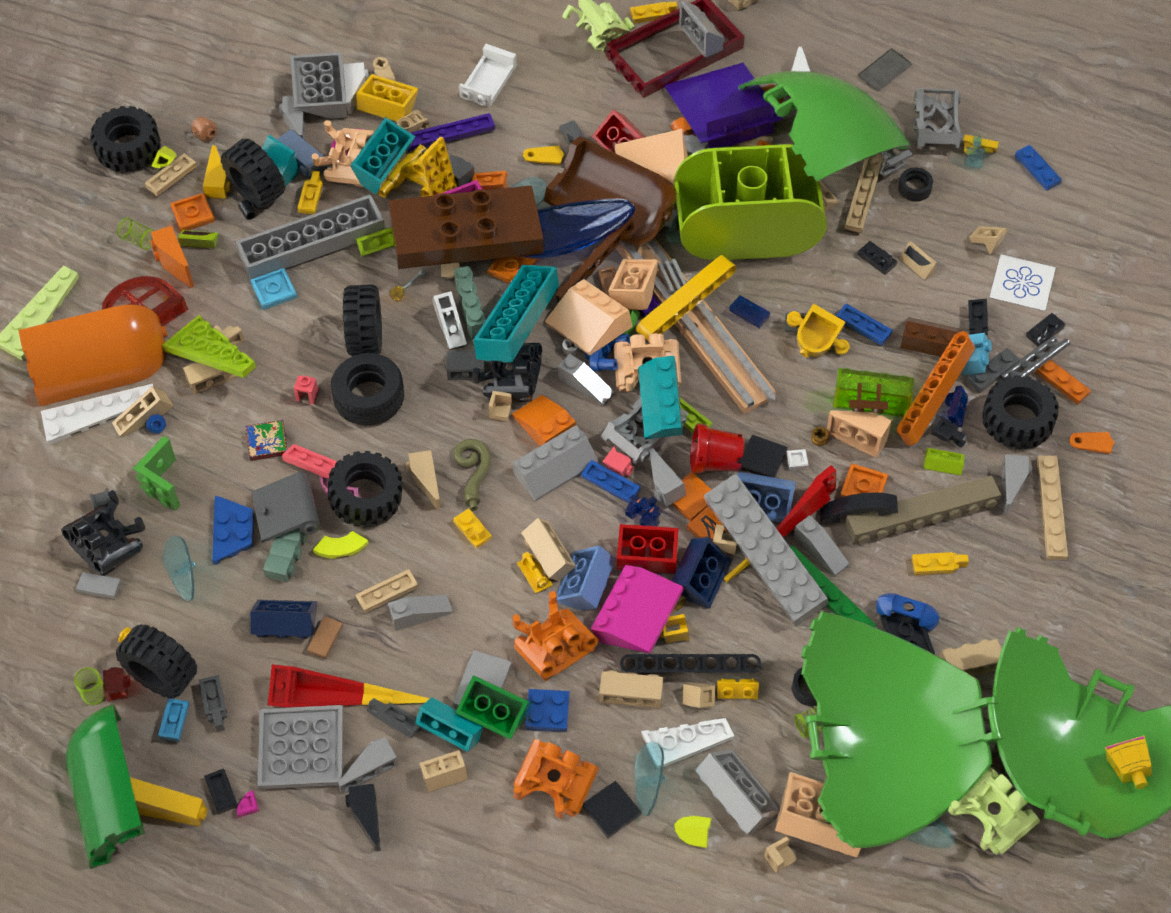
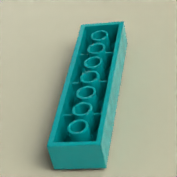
[473,265,559,363]

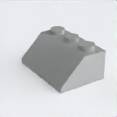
[679,0,724,58]

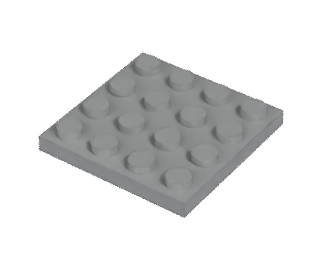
[257,705,343,789]

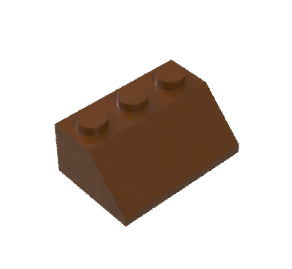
[900,317,962,357]

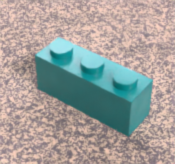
[415,697,484,752]

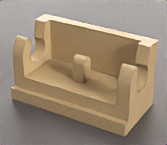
[419,750,468,792]

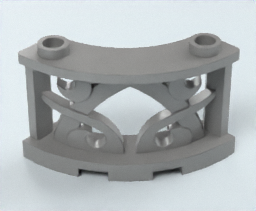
[914,87,963,148]
[601,396,689,464]

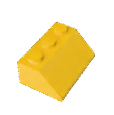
[357,74,418,122]

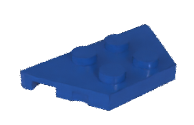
[212,496,254,565]

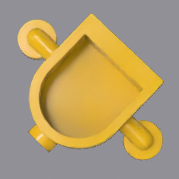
[786,303,850,358]

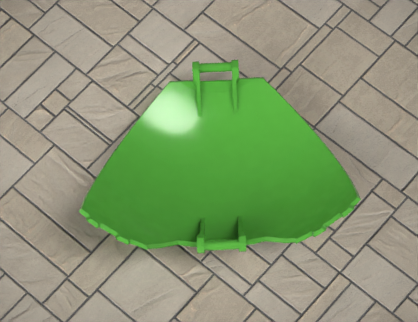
[738,71,910,182]
[801,611,1003,848]
[993,627,1171,838]

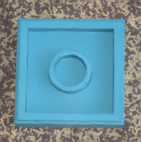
[250,268,297,310]

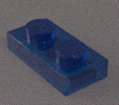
[729,295,770,329]

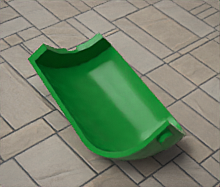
[66,704,145,869]

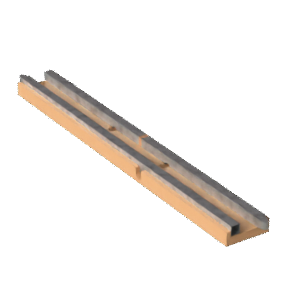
[603,232,776,414]

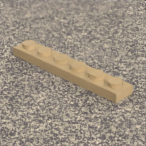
[845,153,884,233]
[1037,455,1068,560]

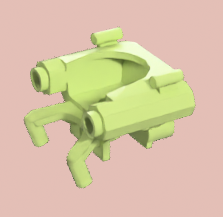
[562,0,635,52]
[948,766,1040,855]

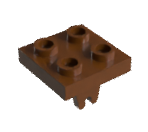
[848,383,888,413]

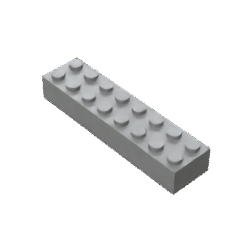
[236,194,385,280]
[703,473,828,627]

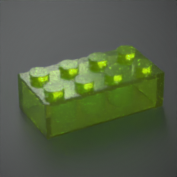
[832,368,914,417]

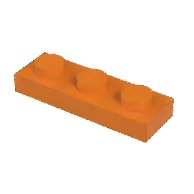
[1035,359,1091,405]

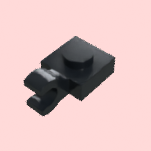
[932,417,967,448]

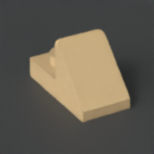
[969,226,1007,254]

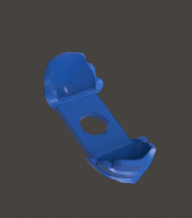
[876,593,940,631]

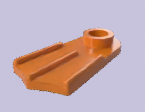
[1069,432,1115,454]

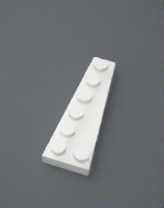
[41,384,154,445]

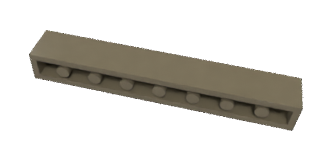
[845,476,1001,545]

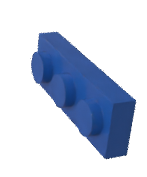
[1015,145,1062,191]
[836,304,892,346]
[581,460,641,504]

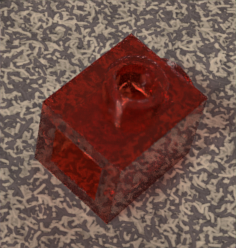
[103,667,131,701]

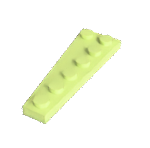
[0,266,79,361]

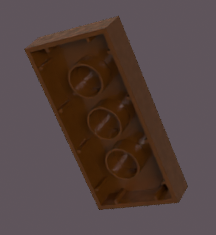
[389,185,543,269]

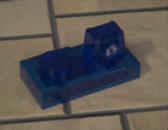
[945,386,968,428]

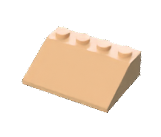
[615,129,688,186]
[545,279,633,356]
[775,772,861,858]

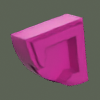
[237,790,259,818]

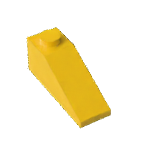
[203,146,231,199]

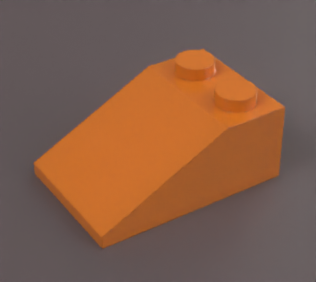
[150,225,194,288]
[512,394,576,446]

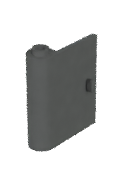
[252,472,320,543]

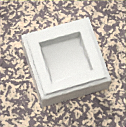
[786,449,809,471]

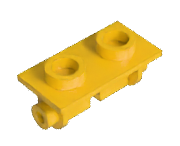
[517,552,553,594]
[717,678,759,699]

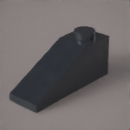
[345,784,381,852]

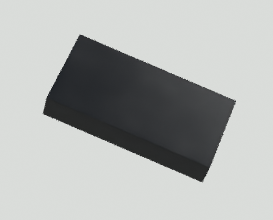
[204,768,238,815]

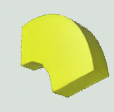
[313,531,369,559]

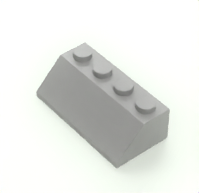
[513,425,598,501]
[695,749,780,834]

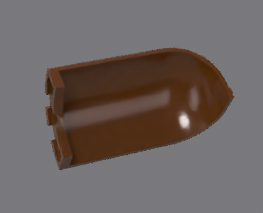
[543,136,677,245]

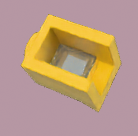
[660,614,690,644]

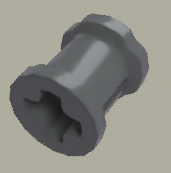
[89,488,110,510]

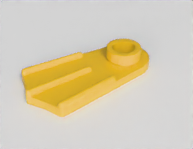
[523,146,564,165]

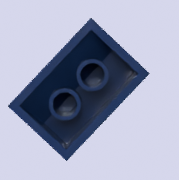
[672,537,732,609]
[250,599,317,639]

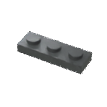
[967,348,1020,393]

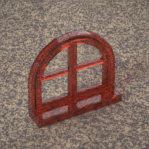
[102,276,188,326]

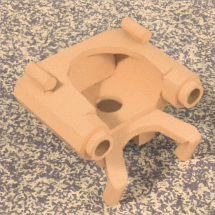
[312,120,375,187]
[614,334,681,392]

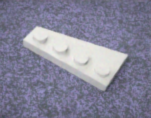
[641,718,734,770]

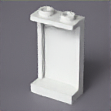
[459,44,517,107]

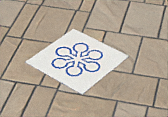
[990,254,1056,311]

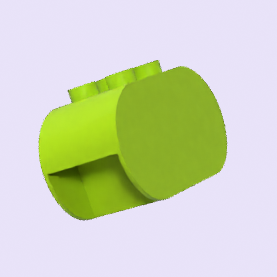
[674,144,827,260]

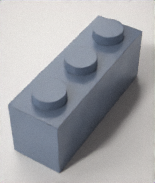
[277,129,327,179]

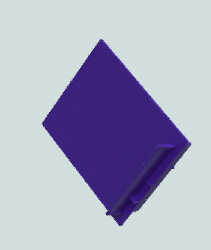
[664,63,783,149]

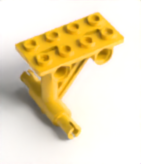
[378,137,457,198]

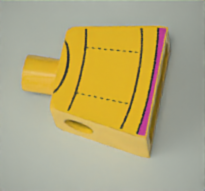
[1105,736,1152,789]

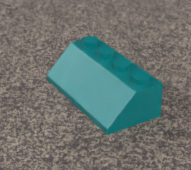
[350,117,415,194]
[638,356,683,439]

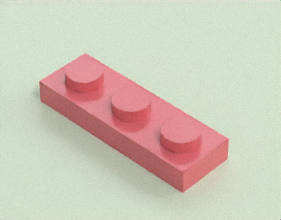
[282,444,337,479]

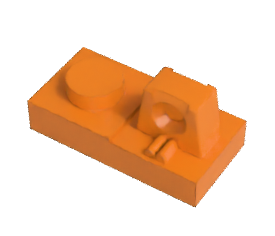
[472,171,508,190]

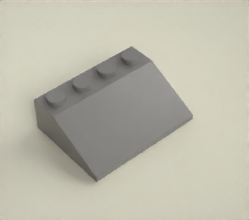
[290,52,347,119]

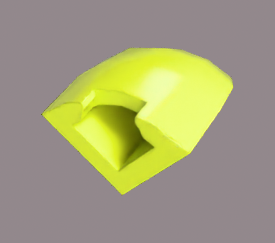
[152,146,177,168]
[674,816,712,848]

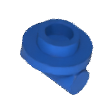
[145,414,166,433]

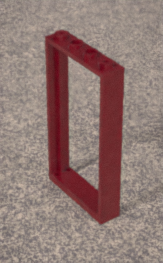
[605,0,745,98]

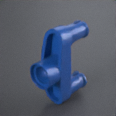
[584,334,630,372]

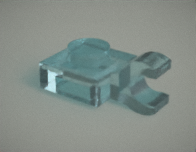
[965,135,985,168]

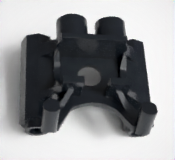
[472,343,543,402]
[61,490,146,576]

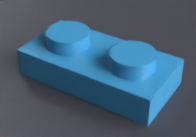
[158,698,190,742]

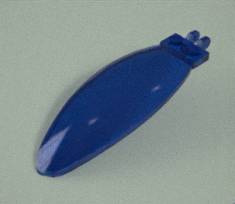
[514,198,635,258]

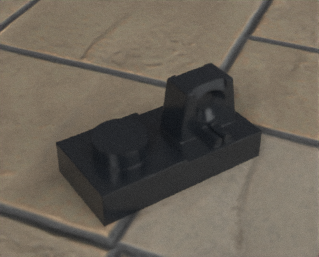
[858,241,897,275]
[1026,313,1065,347]

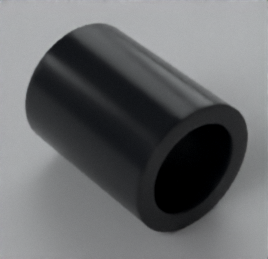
[238,200,257,220]

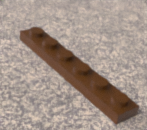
[555,216,634,302]

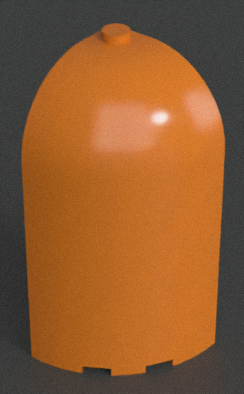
[18,305,168,406]

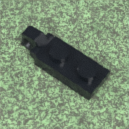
[968,298,989,335]

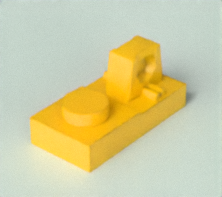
[963,134,999,156]
[453,508,492,549]

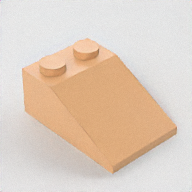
[608,259,658,310]
[827,410,891,458]

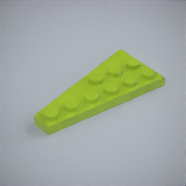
[162,315,256,378]

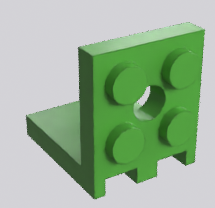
[133,436,180,511]

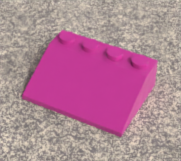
[591,565,684,654]

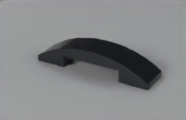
[820,493,898,525]

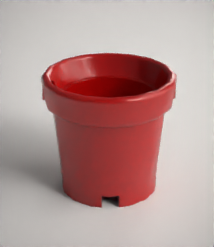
[690,423,744,474]

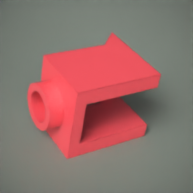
[293,375,320,405]
[603,446,634,478]

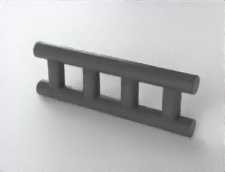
[1000,336,1070,380]

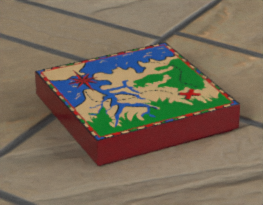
[245,420,288,461]

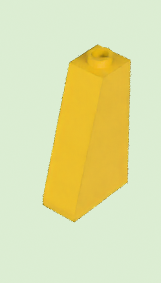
[130,777,207,827]

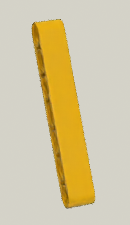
[636,255,737,341]

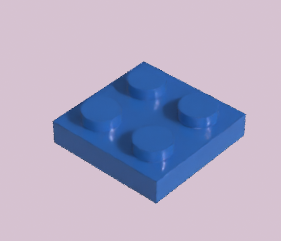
[525,689,570,732]

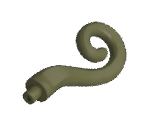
[453,439,491,511]

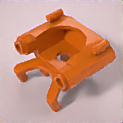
[512,591,598,681]
[513,739,599,819]

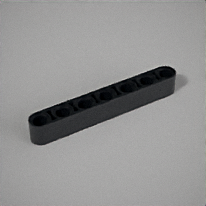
[620,654,761,673]

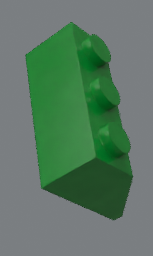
[455,675,532,739]

